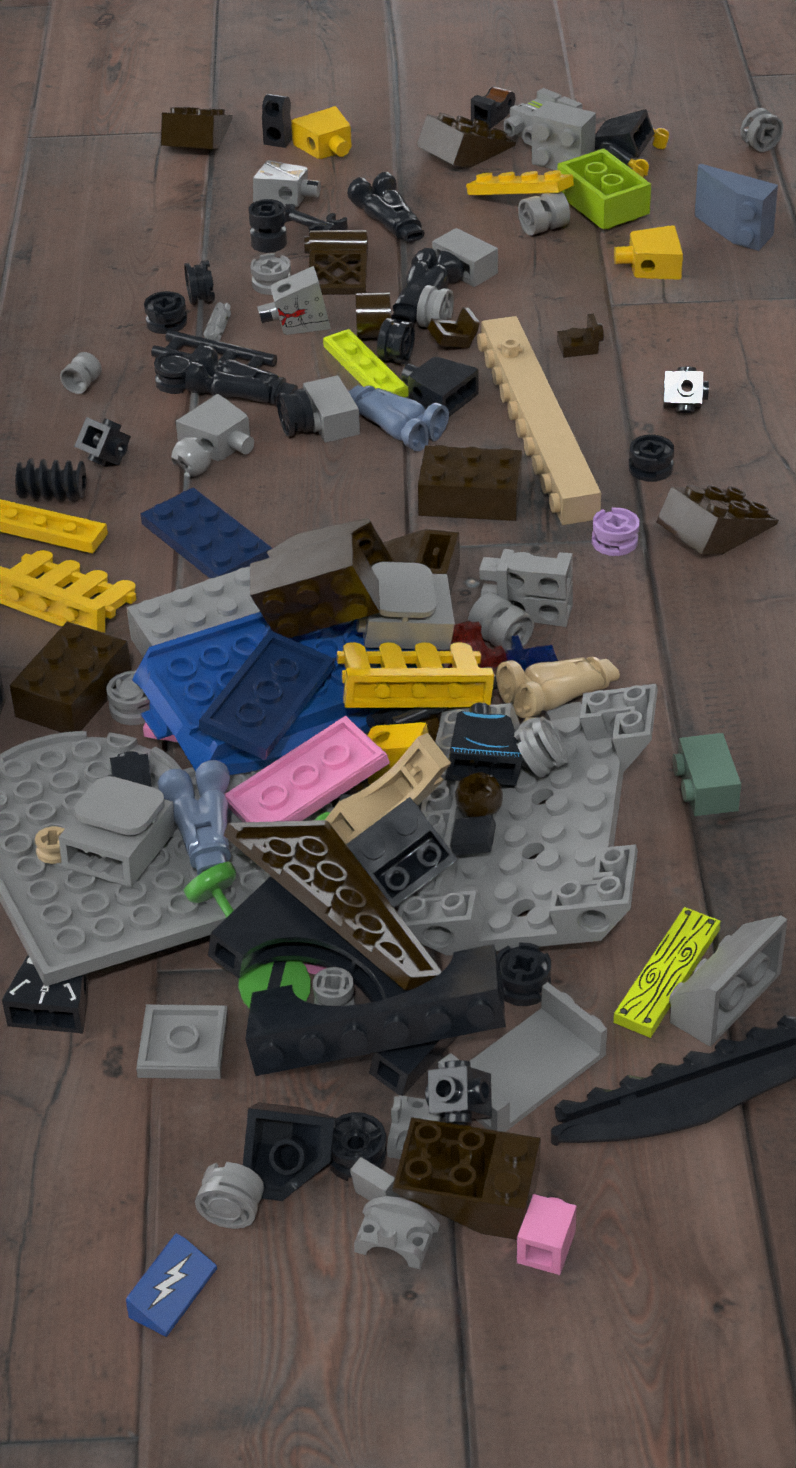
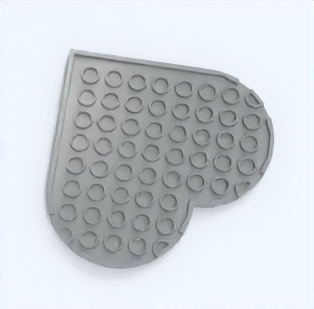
[0,731,334,986]

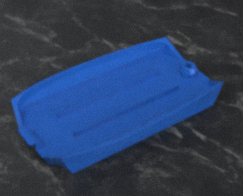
[132,612,444,775]

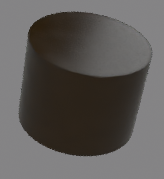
[355,292,391,338]

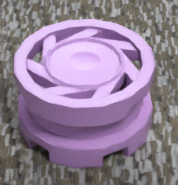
[592,507,639,556]

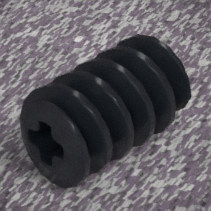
[15,458,87,502]

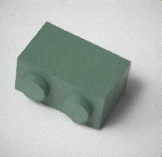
[672,733,741,816]

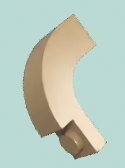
[325,733,451,847]

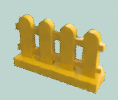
[0,550,136,633]
[336,642,494,708]

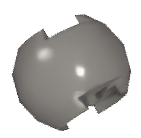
[171,437,211,477]

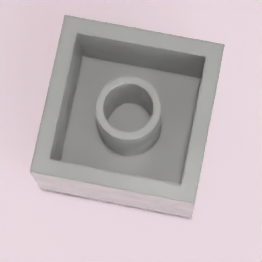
[532,101,596,170]

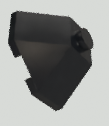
[242,1102,336,1201]

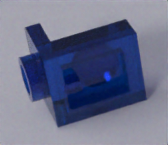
[506,635,558,672]

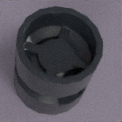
[248,199,287,253]

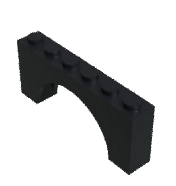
[208,876,458,1096]
[245,944,506,1076]

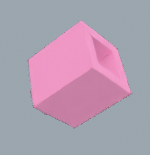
[517,1194,577,1275]

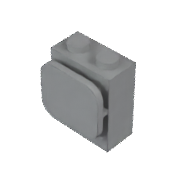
[356,562,455,650]
[59,776,175,887]

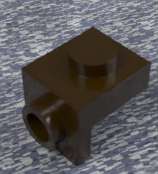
[427,307,480,348]

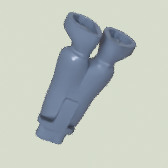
[348,385,449,451]
[158,760,231,875]

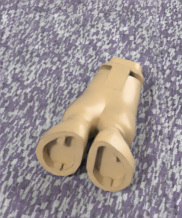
[496,657,620,718]

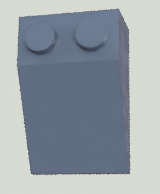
[695,164,778,251]

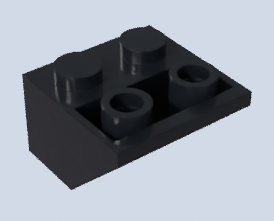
[346,797,458,908]

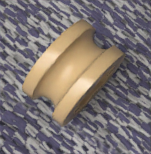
[35,826,65,864]

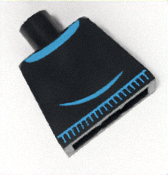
[445,703,523,785]

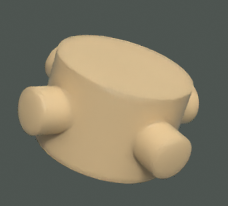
[497,337,524,358]

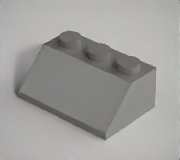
[669,915,788,1047]

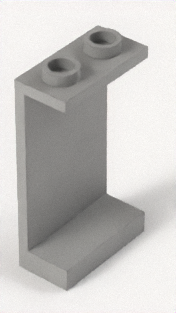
[438,982,607,1132]

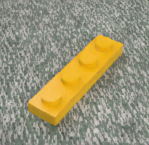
[466,170,574,195]
[0,499,108,554]

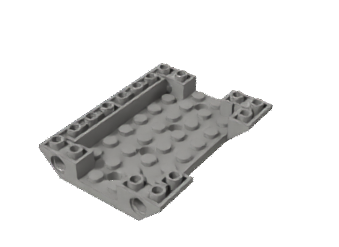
[398,684,658,955]

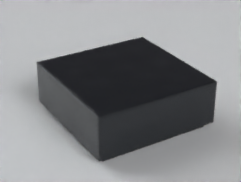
[450,815,496,856]

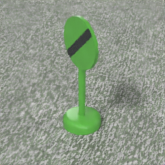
[183,862,311,1009]

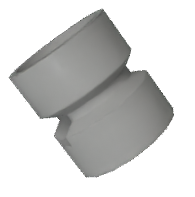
[518,192,570,236]
[468,592,534,655]

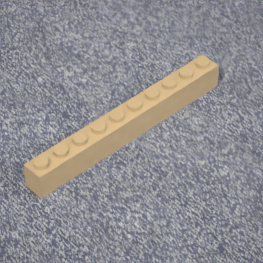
[477,316,601,525]

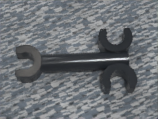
[285,204,348,236]

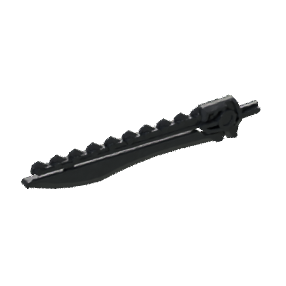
[551,1015,796,1146]

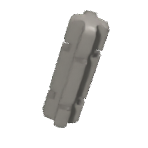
[203,302,231,341]

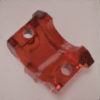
[448,620,508,668]

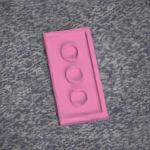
[225,716,390,822]

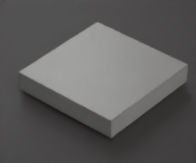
[136,1004,229,1079]

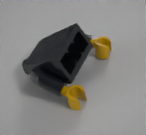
[595,109,669,177]

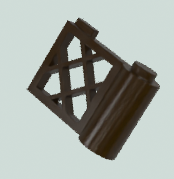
[304,230,368,295]

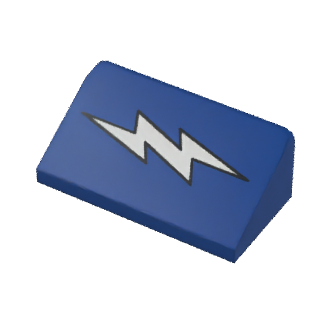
[126,1233,217,1337]

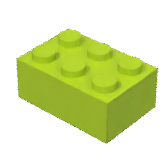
[557,148,651,230]

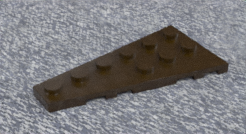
[223,820,442,990]

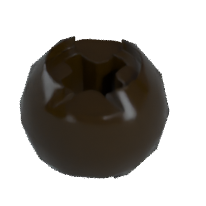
[455,772,503,817]

